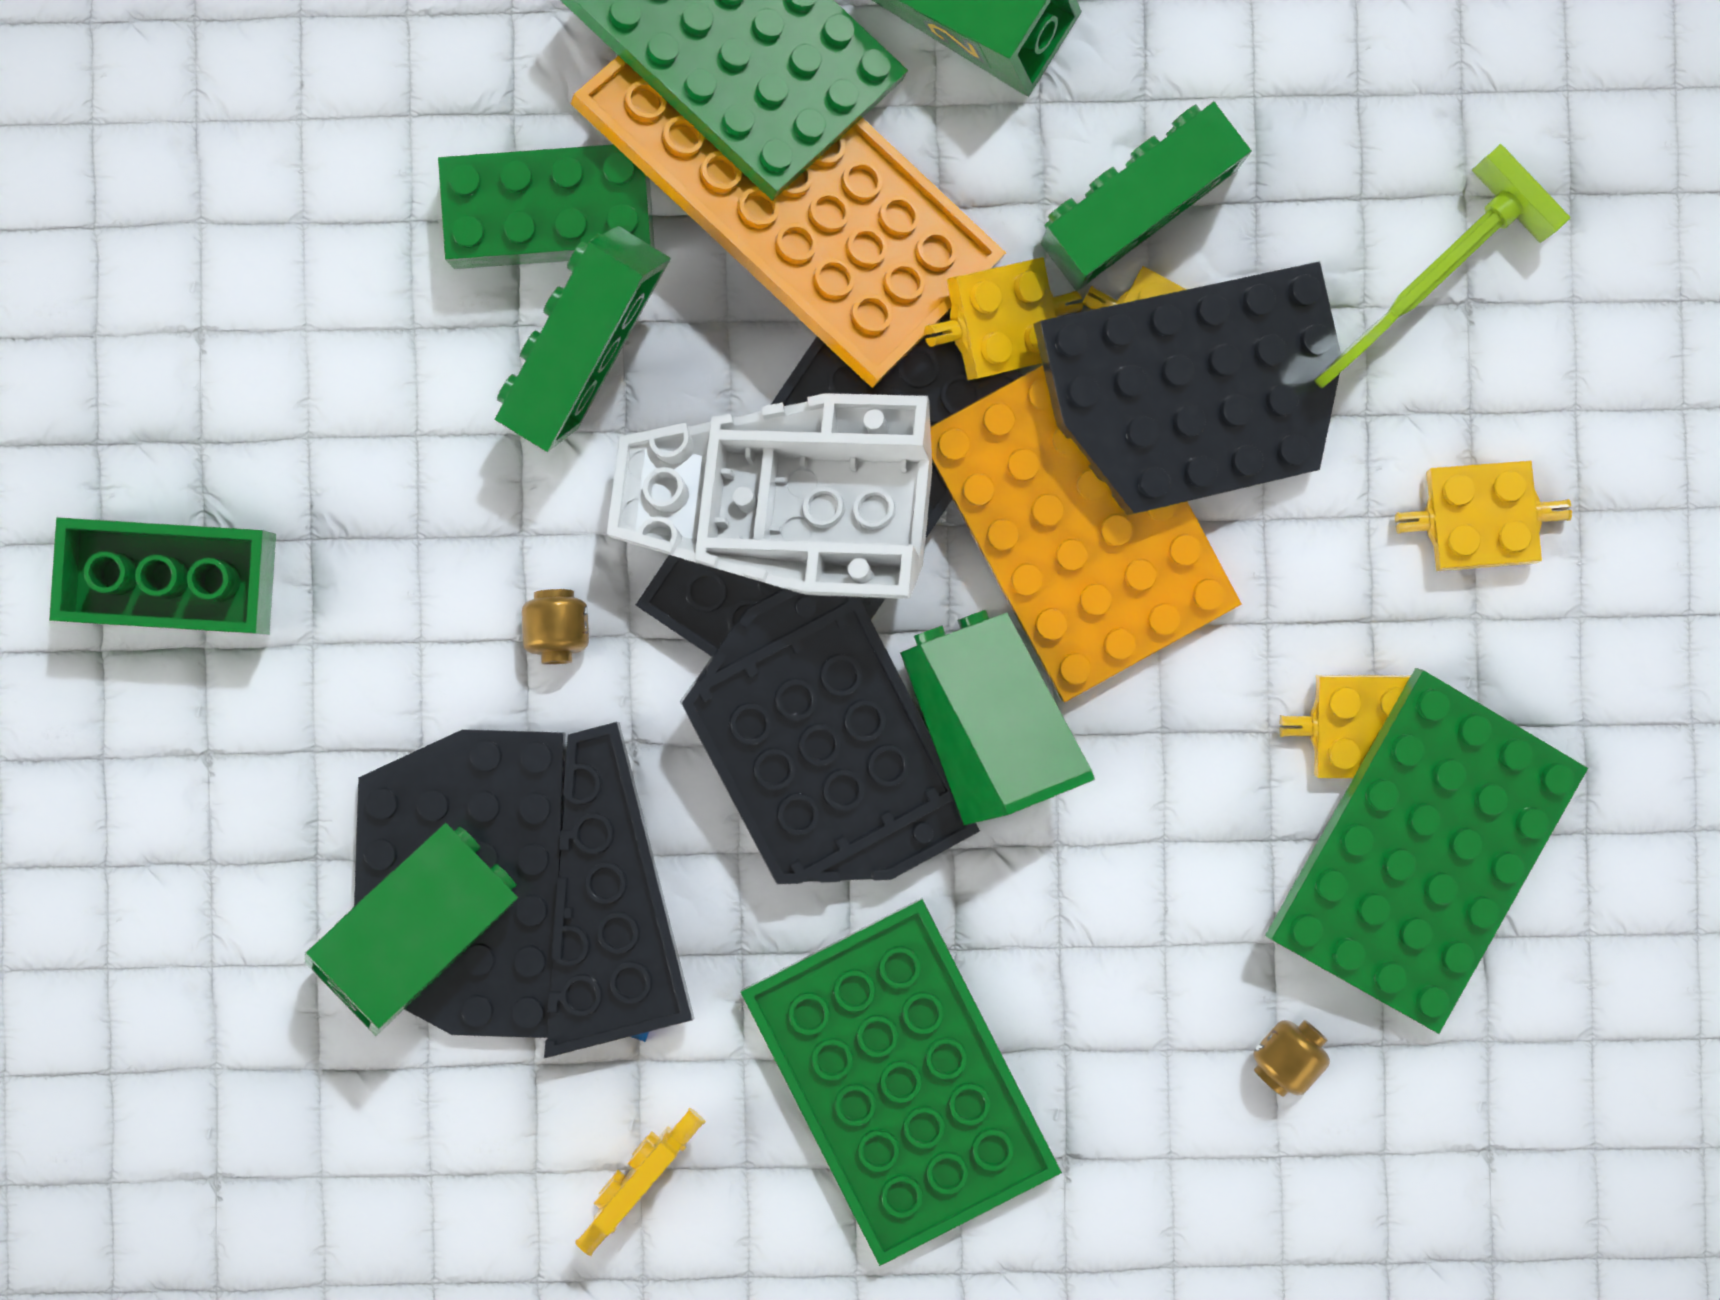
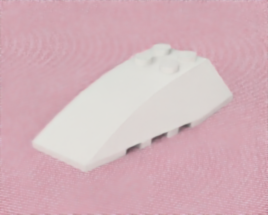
[607,394,932,599]

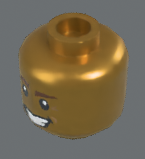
[522,589,589,665]
[1253,1020,1330,1097]

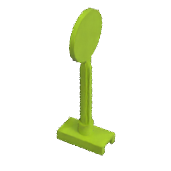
[1314,143,1571,388]

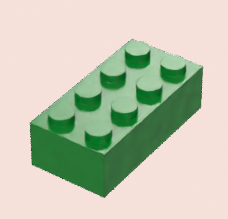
[1041,101,1252,292]
[438,144,655,269]
[494,226,671,452]
[49,517,276,635]

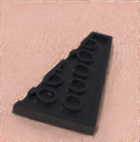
[544,722,695,1059]

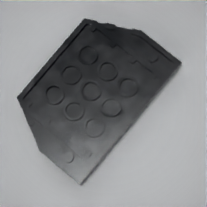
[1033,261,1341,515]
[680,588,980,884]
[354,729,566,1038]

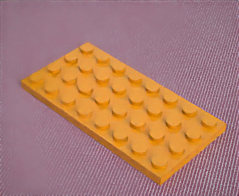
[570,56,1006,388]

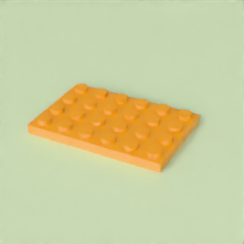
[930,365,1242,703]

